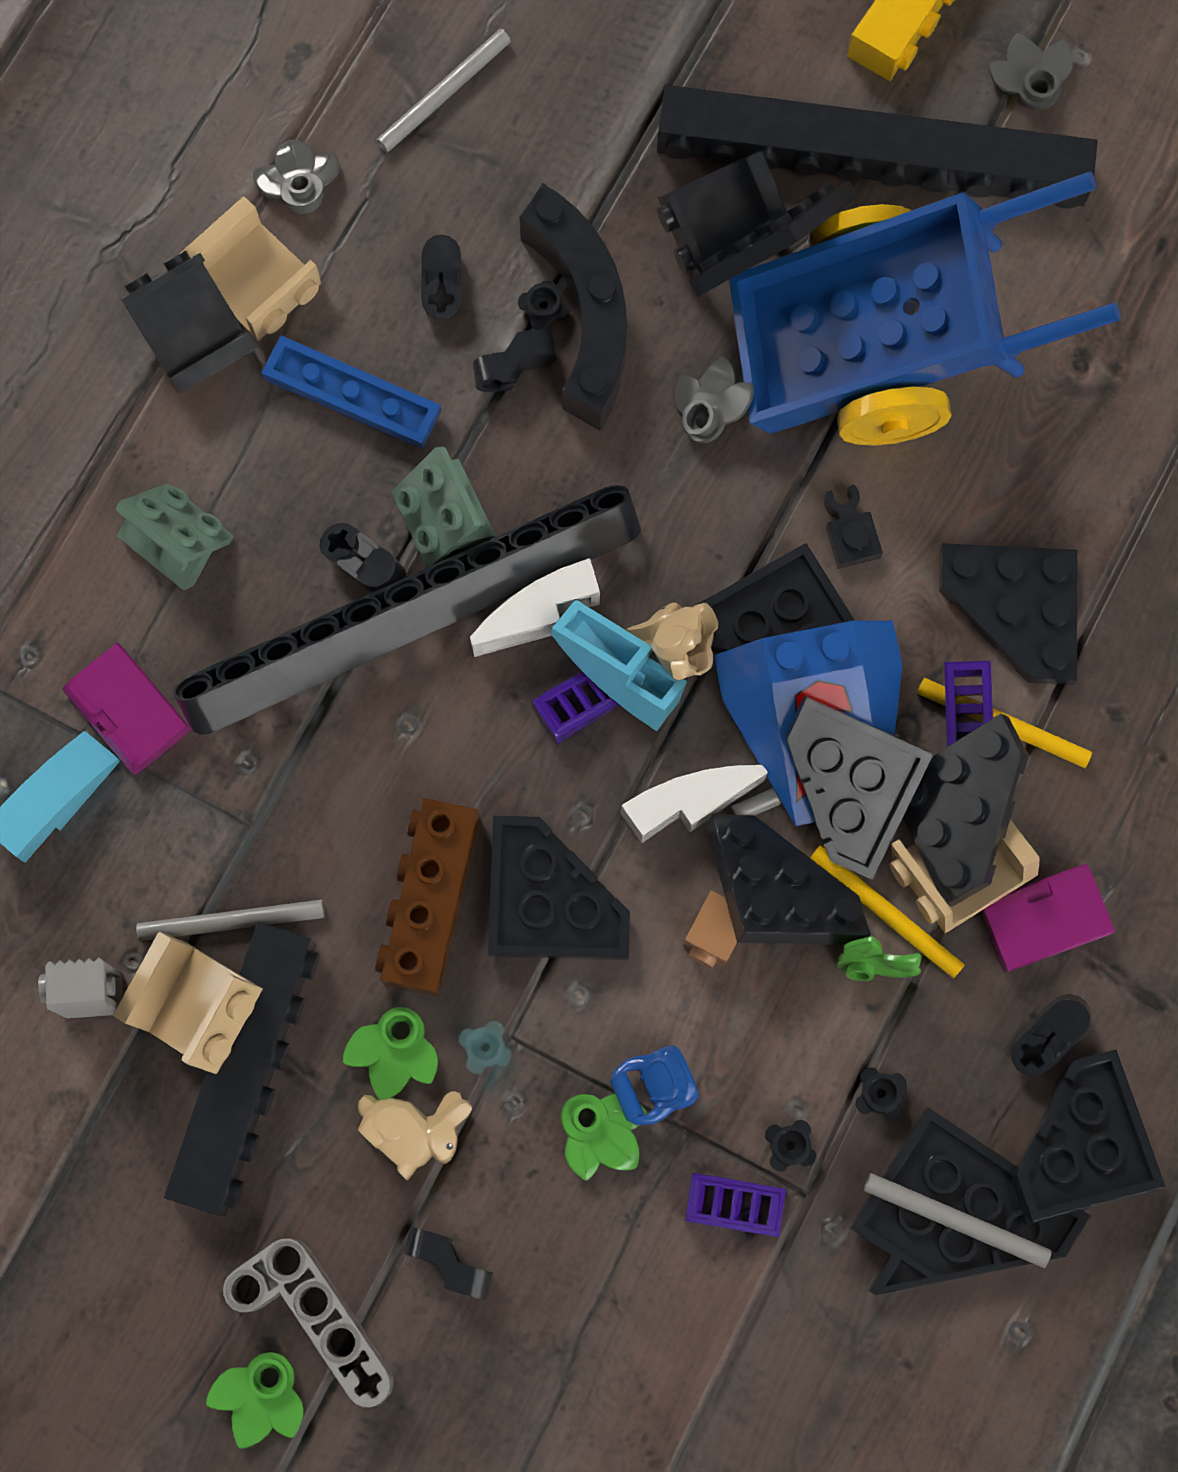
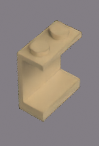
[179,196,321,341]
[889,820,1040,933]
[113,932,262,1074]

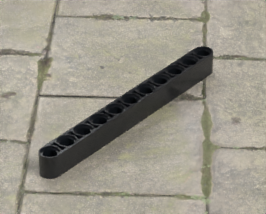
[174,485,641,735]

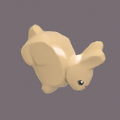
[626,603,718,681]
[358,1091,472,1181]

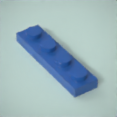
[261,335,442,449]

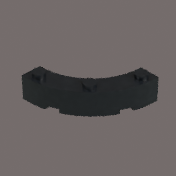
[519,183,627,431]

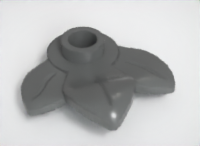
[989,33,1073,110]
[253,140,339,214]
[674,356,754,443]

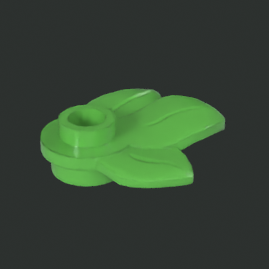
[837,936,921,981]
[343,1007,438,1100]
[560,1094,647,1180]
[206,1352,303,1449]

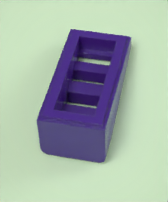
[944,660,993,747]
[531,672,619,745]
[684,1173,786,1237]

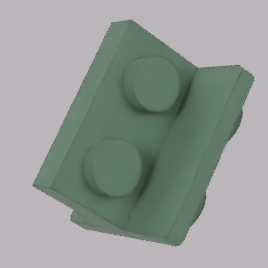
[392,447,496,567]
[115,484,234,590]

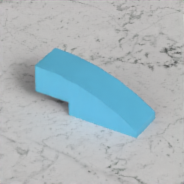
[550,600,687,731]
[0,731,121,863]

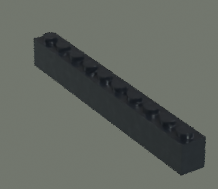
[657,85,1098,209]

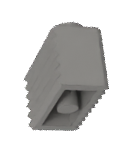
[38,957,123,1019]

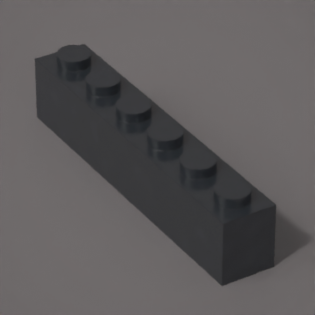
[164,922,320,1216]

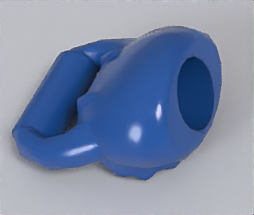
[610,1045,699,1125]

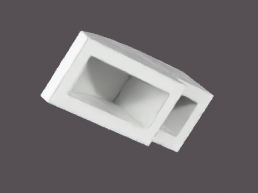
[470,558,600,657]
[621,765,768,843]

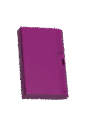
[62,643,191,775]
[980,863,1115,973]

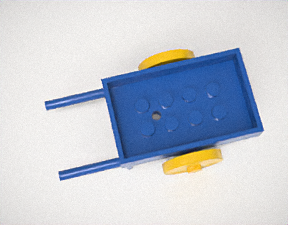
[729,171,1121,445]

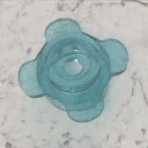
[459,1021,512,1074]

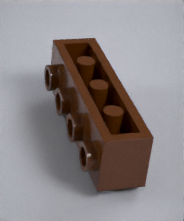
[375,798,480,997]

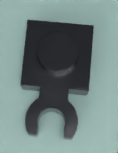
[824,485,883,569]

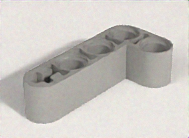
[223,1239,394,1407]

